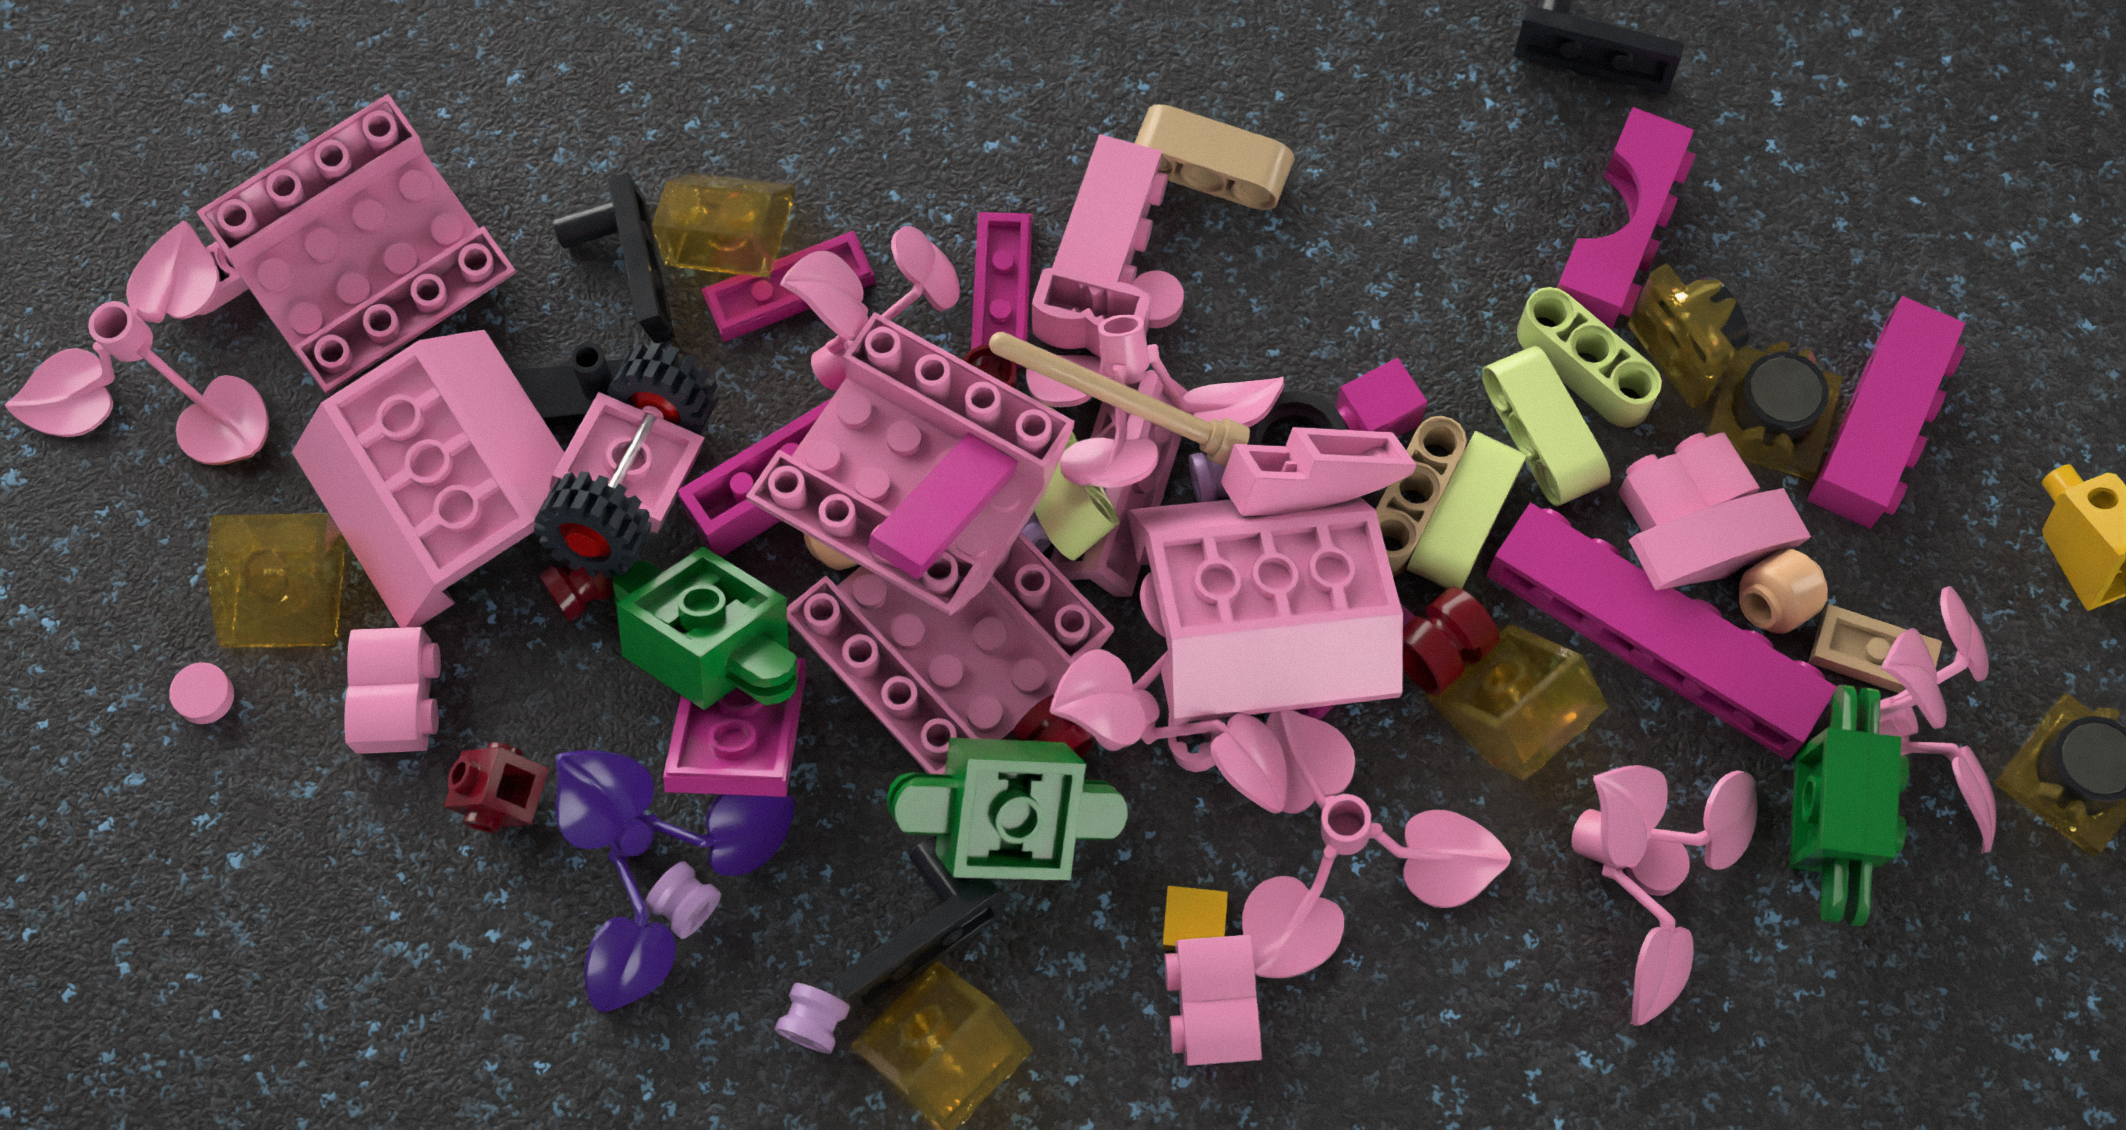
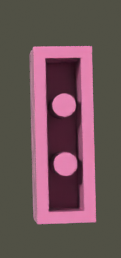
[1052,134,1168,285]

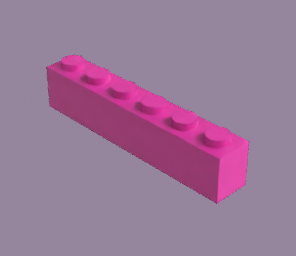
[1486,502,1837,760]

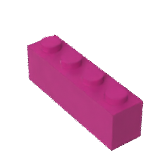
[1807,296,1966,529]
[677,398,832,557]

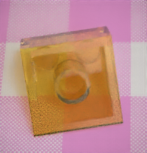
[651,173,796,278]
[206,513,346,648]
[1426,624,1608,781]
[850,960,1033,1130]

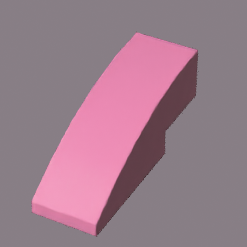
[1221,427,1416,516]
[1629,488,1811,591]

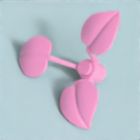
[5,221,269,465]
[780,226,960,391]
[1026,315,1284,487]
[1050,572,1287,814]
[1879,586,1997,854]
[1242,710,1511,978]
[1572,766,1758,1026]

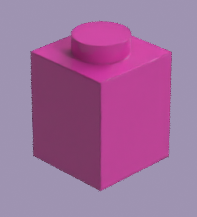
[1335,357,1428,437]

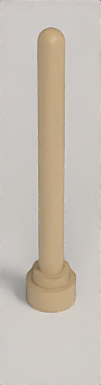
[989,332,1250,467]

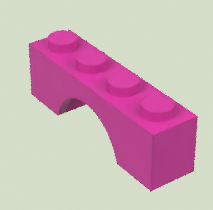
[1557,107,1696,330]

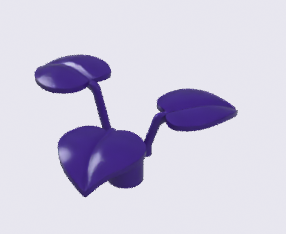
[555,750,794,1012]

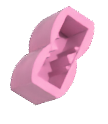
[1032,267,1151,358]
[1618,432,1760,532]
[344,627,441,754]
[1165,935,1262,1065]

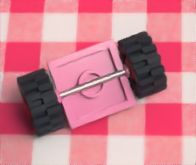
[534,343,719,578]

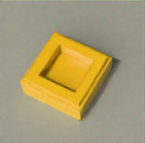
[1162,886,1228,951]

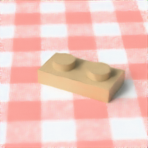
[1808,604,1942,693]

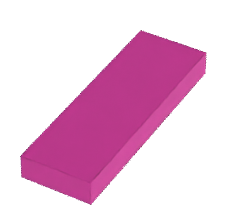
[971,212,1032,369]
[701,230,876,343]
[868,432,1018,579]

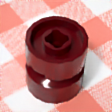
[1403,586,1501,696]

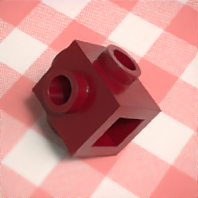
[444,742,549,833]

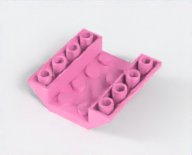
[196,94,516,395]
[746,312,1074,616]
[292,330,565,628]
[1127,497,1403,724]
[787,532,1114,774]

